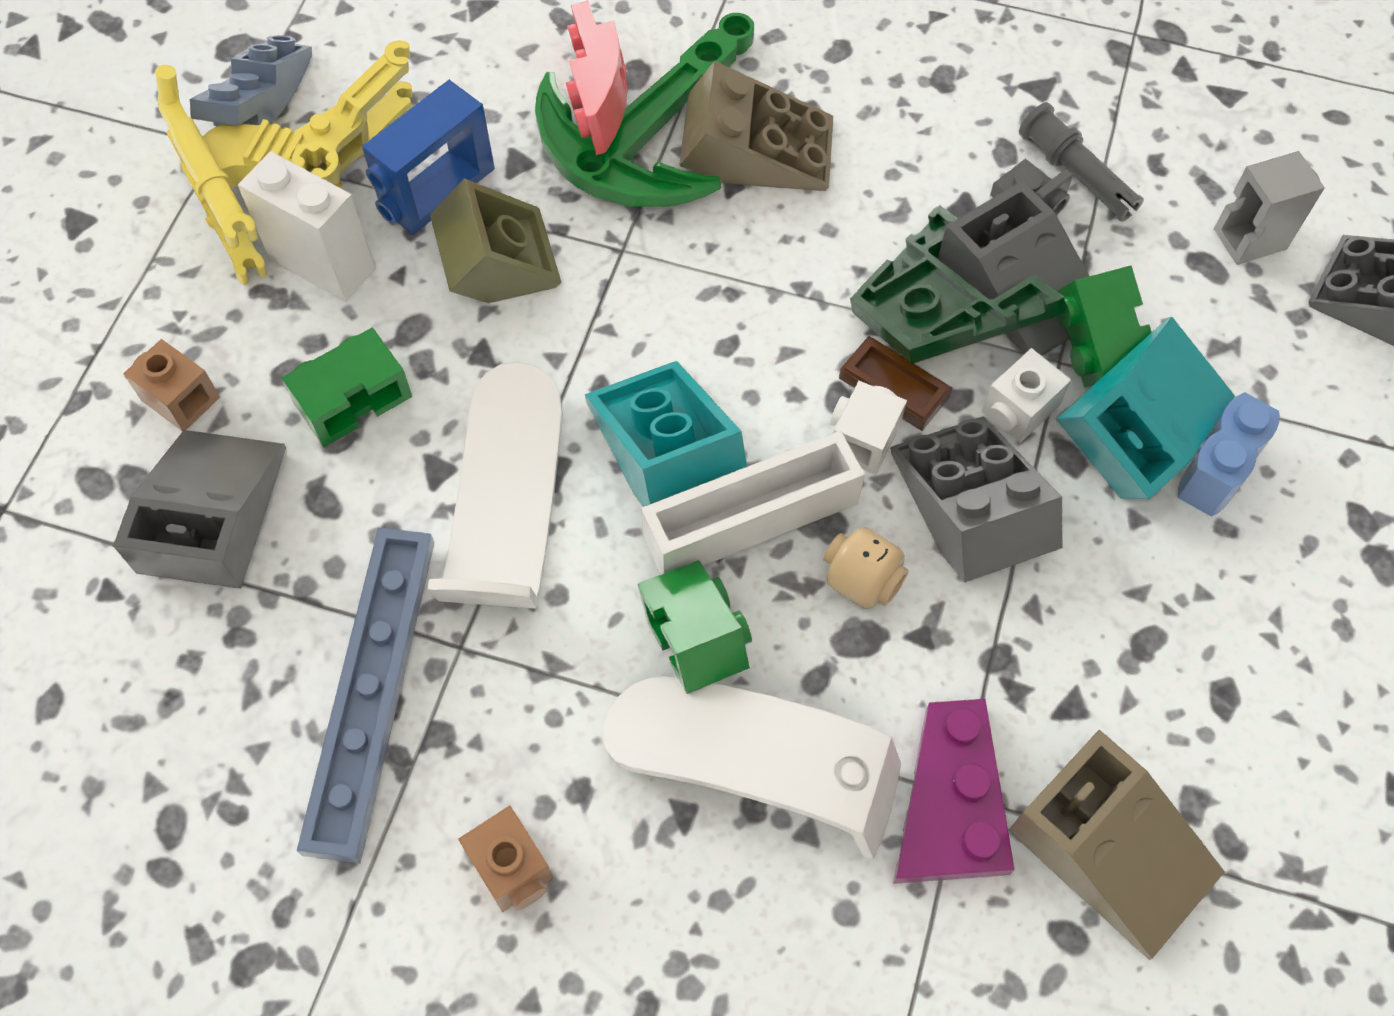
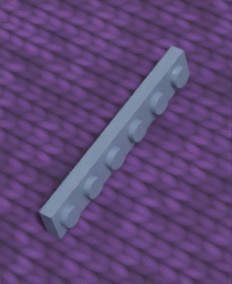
[296,527,435,864]

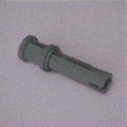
[1018,102,1144,222]

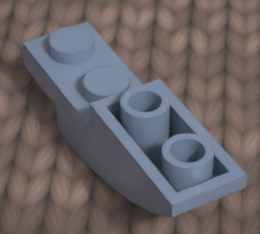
[189,35,312,126]

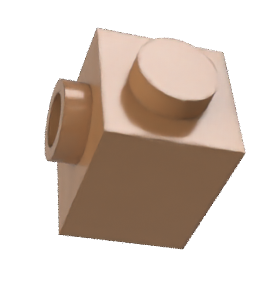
[123,339,220,431]
[458,805,553,913]

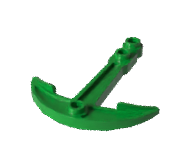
[535,13,754,207]

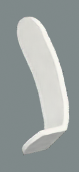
[428,361,563,609]
[602,676,901,859]

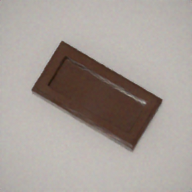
[839,336,953,431]

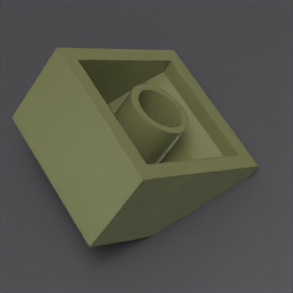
[430,178,562,304]

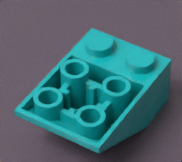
[1056,317,1235,500]

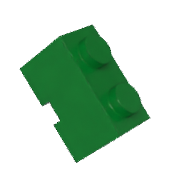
[1057,265,1152,388]
[281,327,413,448]
[637,560,752,694]

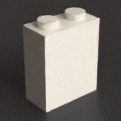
[238,151,376,302]

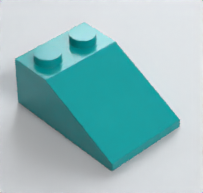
[585,361,747,507]

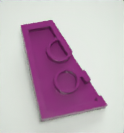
[893,699,1015,884]

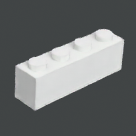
[641,431,865,575]

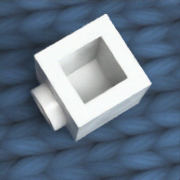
[982,348,1071,443]
[830,381,907,475]

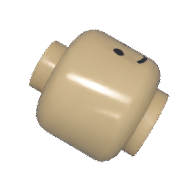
[823,527,909,609]

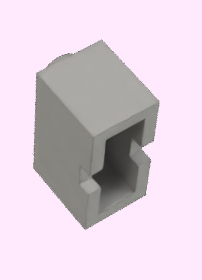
[1213,151,1325,265]

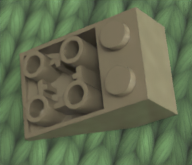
[679,61,833,191]
[1008,729,1225,960]

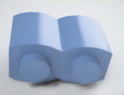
[1178,392,1280,517]

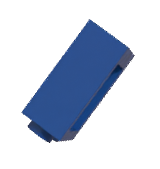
[362,79,495,235]

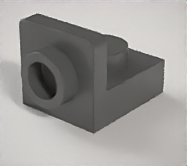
[990,158,1073,215]

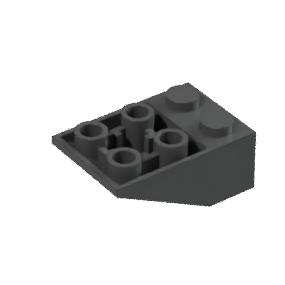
[938,180,1089,356]
[1308,235,1394,346]
[890,416,1063,583]
[113,430,286,589]

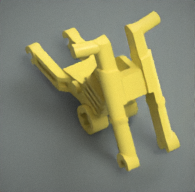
[155,40,413,285]

